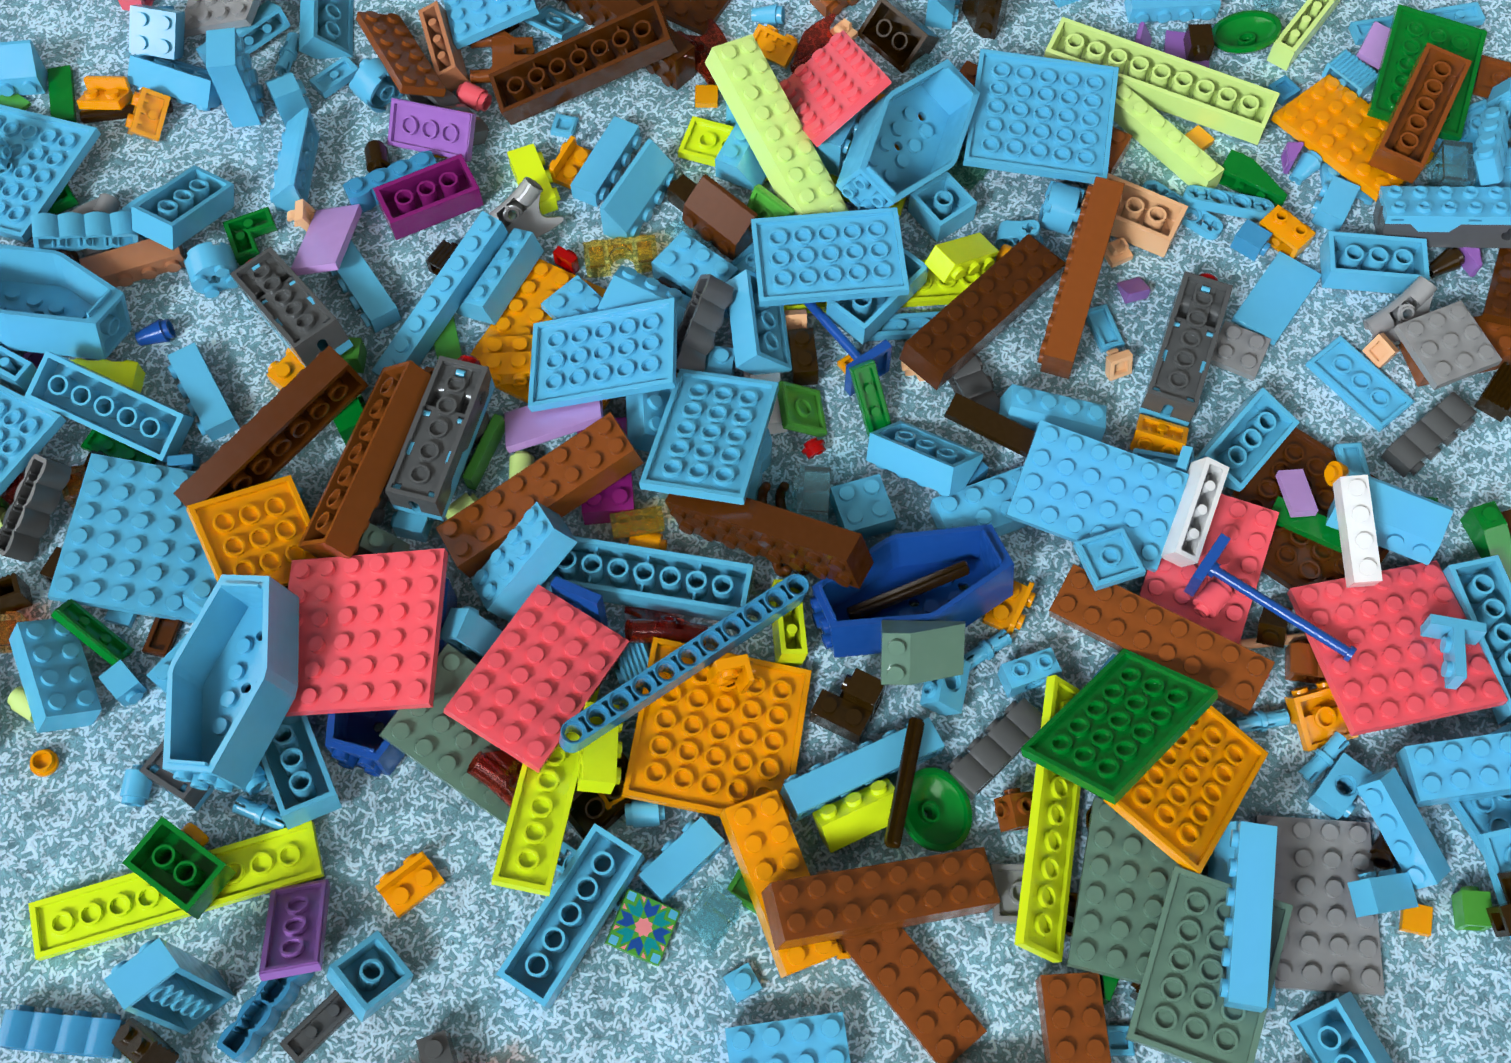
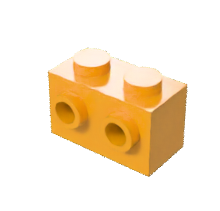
[1259,205,1316,259]

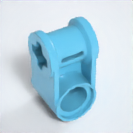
[995,220,1044,250]

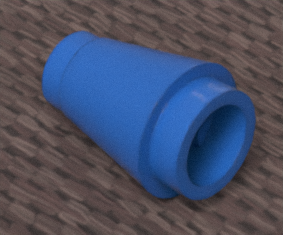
[135,319,176,346]

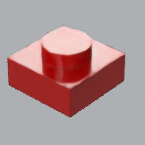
[553,245,580,275]

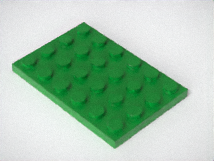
[1367,4,1487,143]
[1021,648,1218,805]

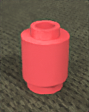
[456,81,492,112]
[1193,579,1233,618]

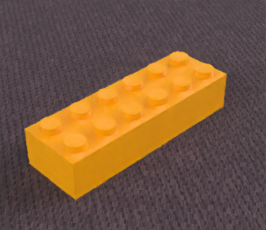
[719,790,841,978]

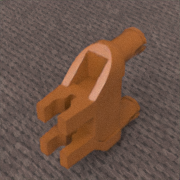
[470,30,535,84]

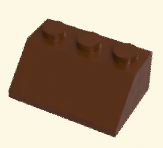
[682,174,758,261]

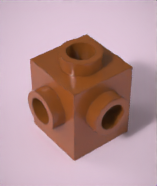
[994,788,1033,832]

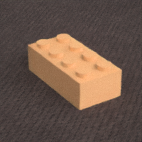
[1077,173,1188,258]

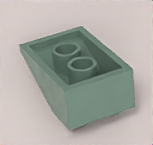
[880,620,965,685]

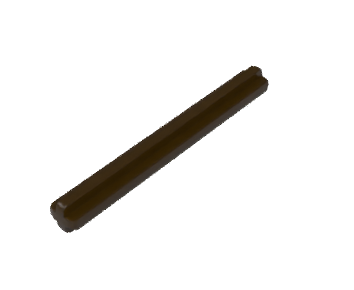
[846,560,970,620]
[884,717,925,849]

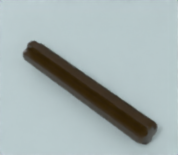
[80,101,173,123]

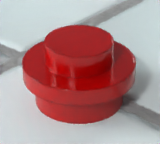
[801,437,826,459]

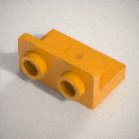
[753,24,801,69]
[77,76,133,110]
[125,87,171,142]
[549,135,592,189]
[1129,414,1189,455]
[982,581,1036,635]
[706,654,756,694]
[375,851,446,918]

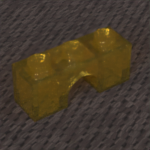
[583,235,657,278]

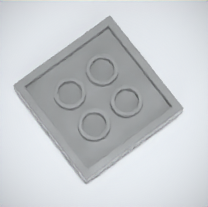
[1394,301,1502,390]

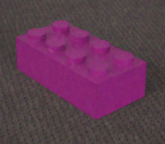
[373,154,484,240]
[577,417,636,525]

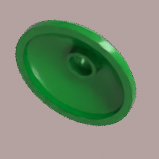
[1212,10,1282,54]
[904,768,972,852]

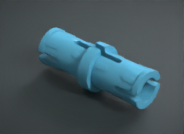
[275,32,299,75]
[964,629,1012,671]
[1231,708,1290,733]
[1298,731,1350,784]
[232,796,287,830]

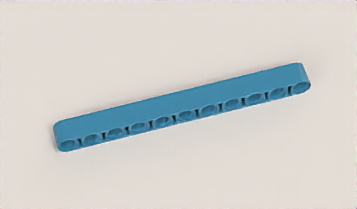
[559,574,809,753]

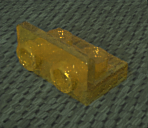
[610,506,665,539]

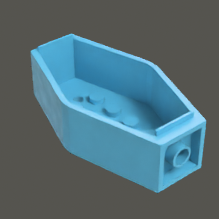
[836,59,980,210]
[0,244,132,360]
[162,574,299,792]

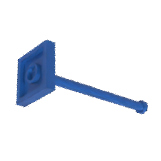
[804,303,892,396]
[1183,533,1357,662]
[550,576,608,626]

